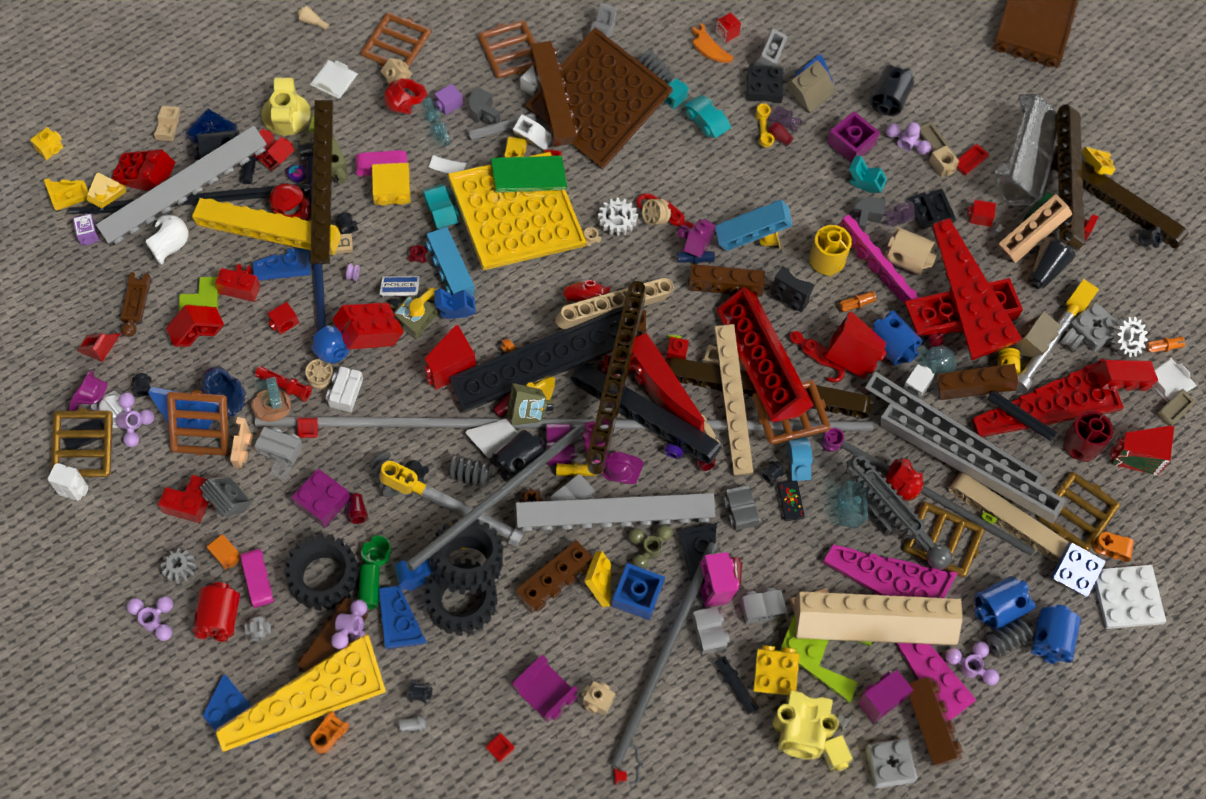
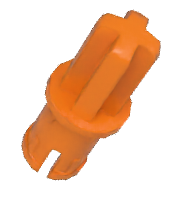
[839,291,876,312]
[1146,336,1185,353]

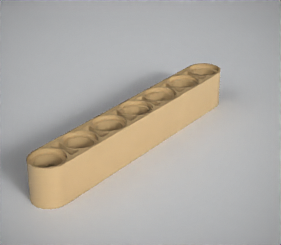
[555,278,674,329]
[948,473,1068,562]

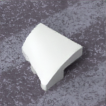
[465,419,518,458]

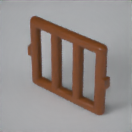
[361,12,431,69]
[478,20,535,79]
[753,380,831,445]
[167,390,229,456]

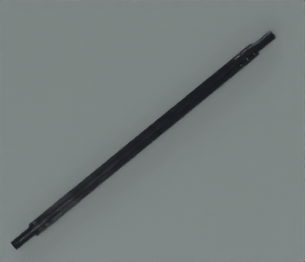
[68,183,312,215]

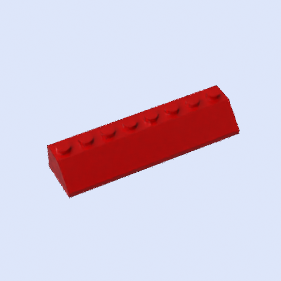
[716,287,814,422]

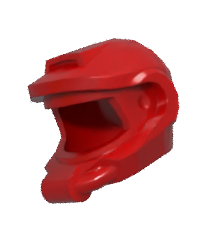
[383,78,428,114]
[269,183,310,221]
[885,458,924,502]

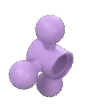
[886,122,931,155]
[116,393,154,447]
[127,596,173,641]
[331,600,367,649]
[945,641,999,685]

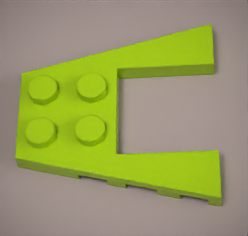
[780,613,872,703]

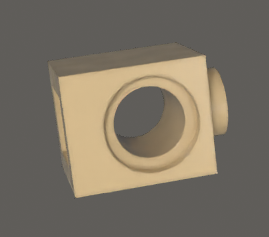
[929,146,959,177]

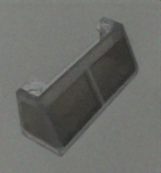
[994,94,1057,205]

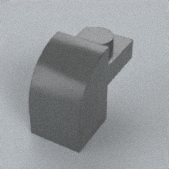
[469,87,500,124]
[852,197,886,232]

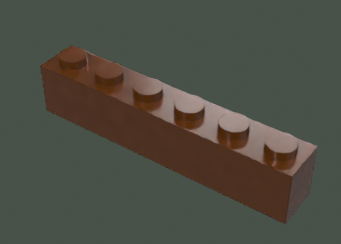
[529,40,578,147]

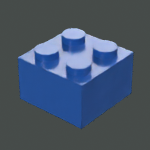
[612,563,665,621]

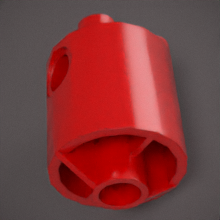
[192,582,240,642]

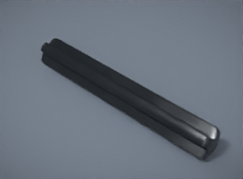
[988,391,1057,441]

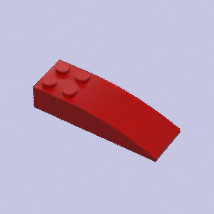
[905,278,1023,335]
[627,333,705,432]

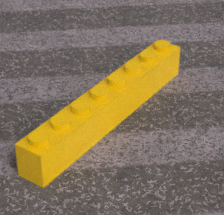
[192,198,341,255]

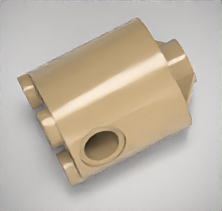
[884,227,937,275]

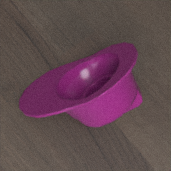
[69,370,108,411]
[603,451,644,484]

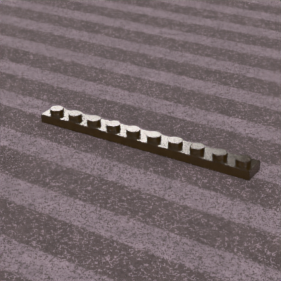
[310,100,334,264]

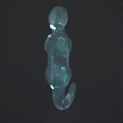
[424,96,451,146]

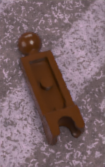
[121,272,151,337]

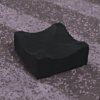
[747,65,783,103]
[770,266,814,313]

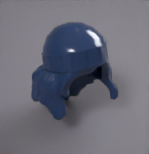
[200,367,246,418]

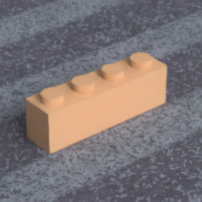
[999,194,1072,263]

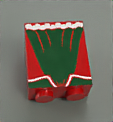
[1110,425,1175,476]

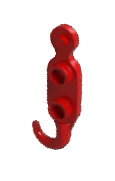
[636,193,694,229]
[790,331,845,383]

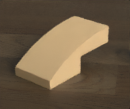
[154,106,180,141]

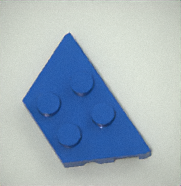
[149,387,219,429]
[203,674,275,743]

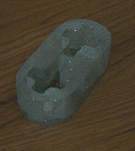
[266,377,282,410]

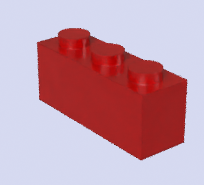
[1094,360,1158,391]

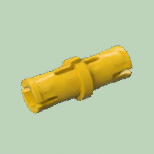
[556,462,596,478]

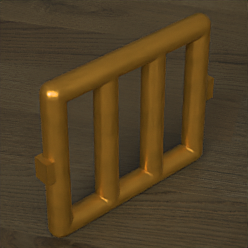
[51,408,113,479]
[1038,472,1120,551]
[903,502,985,578]

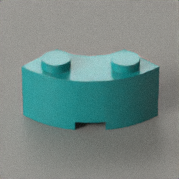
[684,95,732,138]
[421,184,459,229]

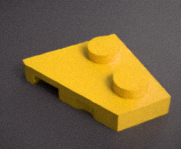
[1082,147,1115,175]
[87,172,126,208]
[44,179,89,211]
[584,551,611,607]

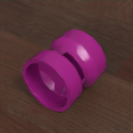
[822,428,844,452]

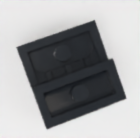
[908,189,956,229]

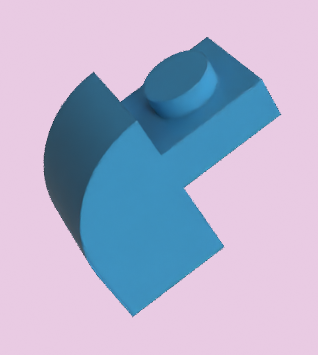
[787,436,813,481]

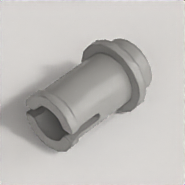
[399,715,426,733]

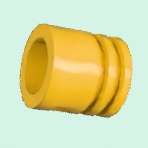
[997,348,1020,373]

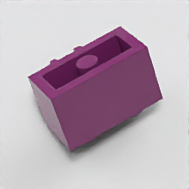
[677,219,716,257]

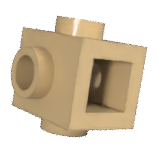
[381,58,412,84]
[582,681,616,717]

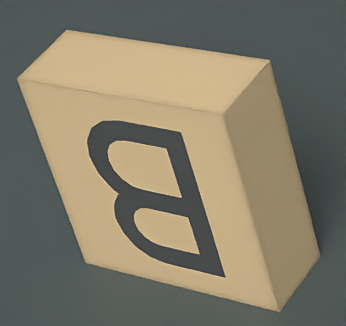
[335,234,353,254]

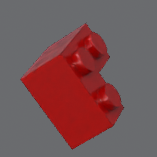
[254,128,295,172]
[166,305,224,347]
[158,475,209,524]

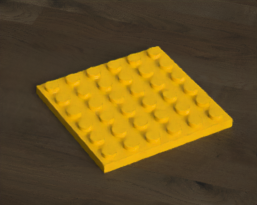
[447,152,587,270]

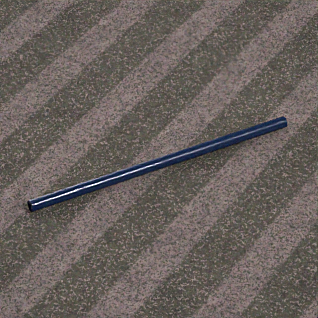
[307,156,326,332]

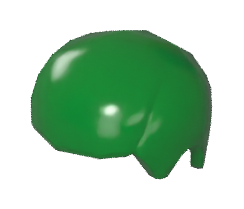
[360,535,392,566]

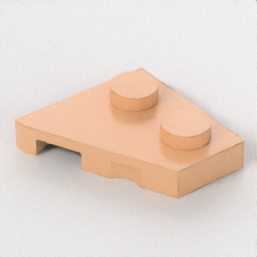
[230,417,253,468]

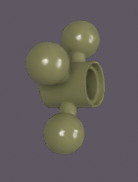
[629,525,672,569]

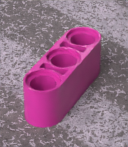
[355,150,408,176]
[240,548,274,608]

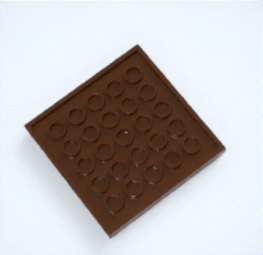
[525,27,673,169]

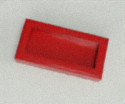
[956,143,989,176]

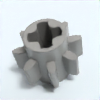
[244,617,271,641]

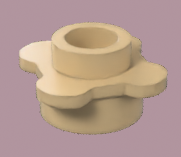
[582,227,601,246]

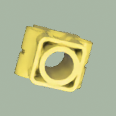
[773,691,839,759]

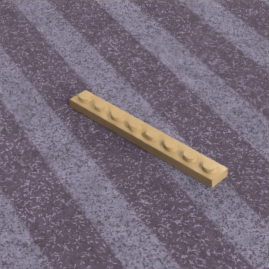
[715,324,754,476]

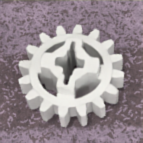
[598,198,638,236]
[1111,317,1148,357]

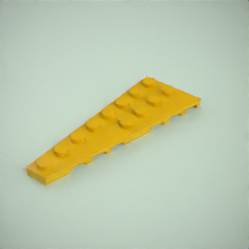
[216,634,386,752]

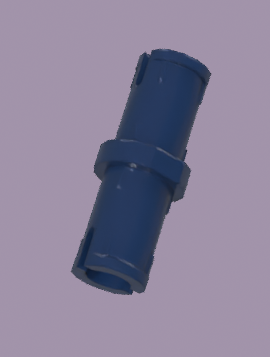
[677,251,715,264]

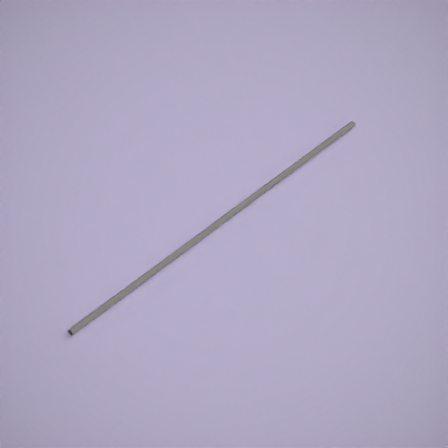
[255,417,873,431]

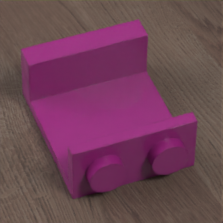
[512,654,578,722]

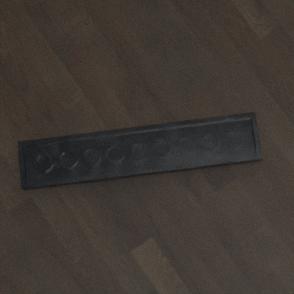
[449,306,639,413]

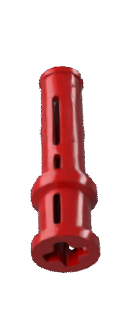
[255,366,312,402]

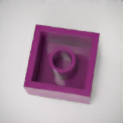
[827,111,880,163]
[292,468,351,528]
[858,670,913,724]

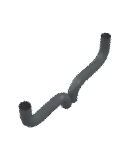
[629,745,643,785]

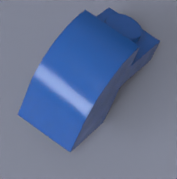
[434,288,476,319]
[395,558,432,591]

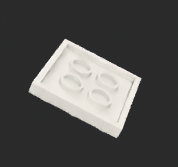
[1095,565,1166,629]

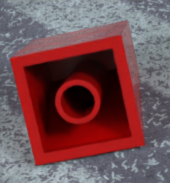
[825,311,886,379]
[424,324,476,390]

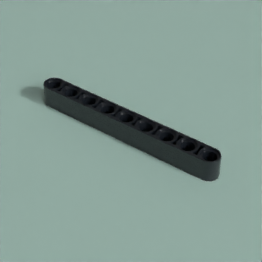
[570,363,722,464]

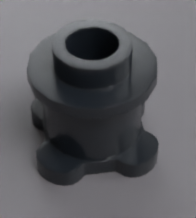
[297,139,313,161]
[335,212,358,234]
[1139,226,1164,248]
[131,373,152,397]
[404,460,429,483]
[759,460,784,487]
[408,679,433,703]

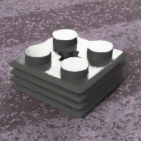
[200,475,252,517]

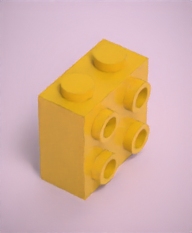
[372,163,411,206]
[754,645,800,695]

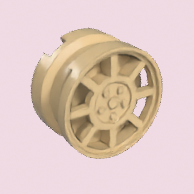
[642,199,671,225]
[305,359,334,389]

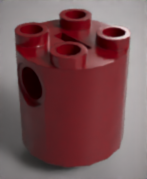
[1063,411,1114,462]

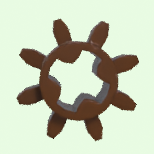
[519,488,544,503]

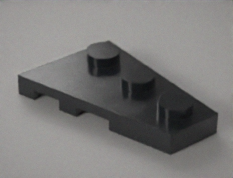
[678,523,717,587]

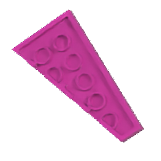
[823,544,958,598]

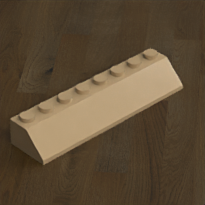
[795,592,963,646]

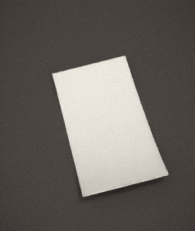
[429,155,466,173]

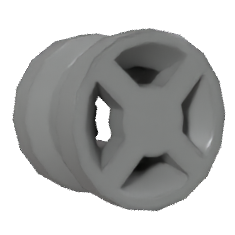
[1061,328,1084,351]

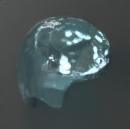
[925,346,957,376]

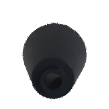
[1029,237,1076,289]

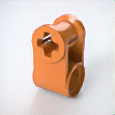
[1092,532,1134,562]
[310,711,349,754]

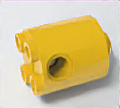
[809,225,852,276]

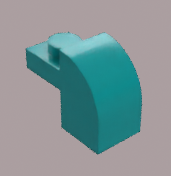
[849,156,887,193]

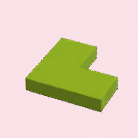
[179,277,219,312]

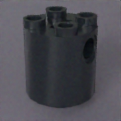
[869,65,914,116]
[193,130,244,167]
[489,429,545,482]

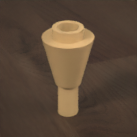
[298,6,329,30]

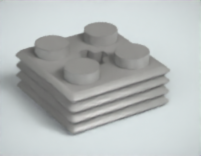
[1068,302,1118,352]
[865,738,917,789]

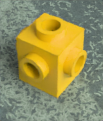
[30,127,64,160]

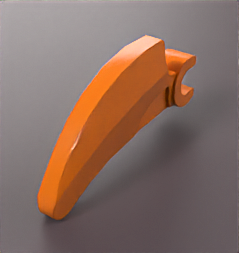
[692,23,734,63]

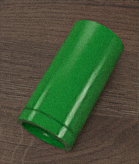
[358,564,380,609]

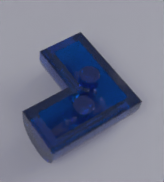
[186,108,237,145]

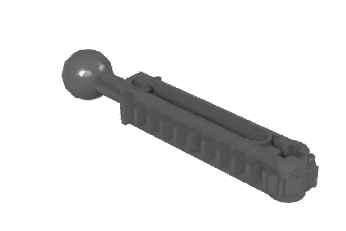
[846,454,952,569]

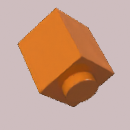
[207,534,241,570]

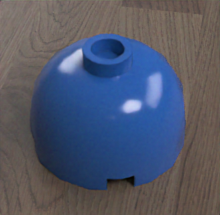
[311,325,350,364]

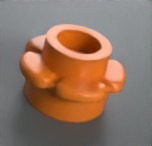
[500,338,517,354]

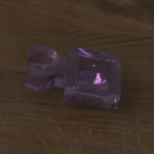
[769,106,803,132]
[883,201,916,226]

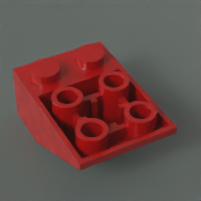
[111,149,176,192]

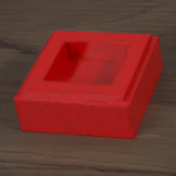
[297,417,318,438]
[485,732,515,763]

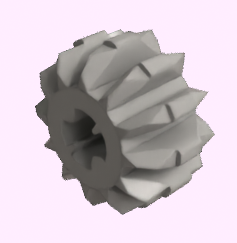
[160,548,197,584]

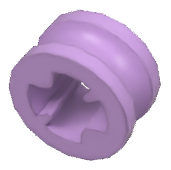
[346,264,360,281]

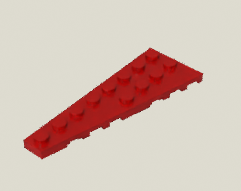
[932,218,1022,361]
[972,358,1124,437]

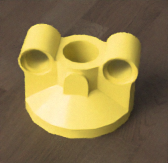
[261,78,311,136]

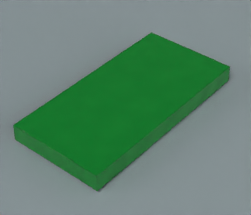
[490,156,568,193]

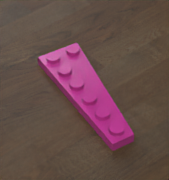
[838,214,918,305]
[896,643,976,720]

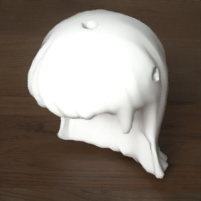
[146,215,189,265]

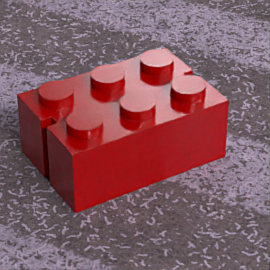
[332,303,404,350]

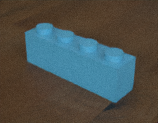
[716,199,793,251]
[425,227,475,295]

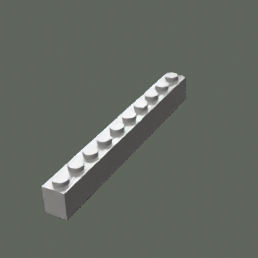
[96,126,267,245]
[865,372,1043,484]
[881,402,1065,524]
[514,493,715,532]

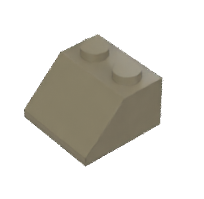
[787,60,835,113]
[1008,311,1061,358]

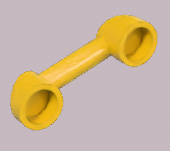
[755,104,774,148]
[409,288,437,317]

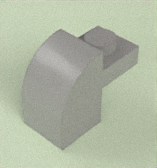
[590,3,618,38]

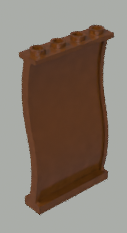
[992,0,1078,68]

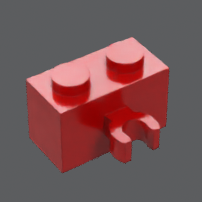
[215,263,260,302]

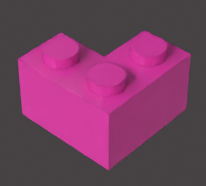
[700,552,739,607]

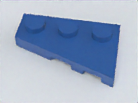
[253,248,311,280]
[379,586,427,649]

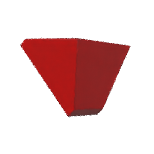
[76,333,121,362]

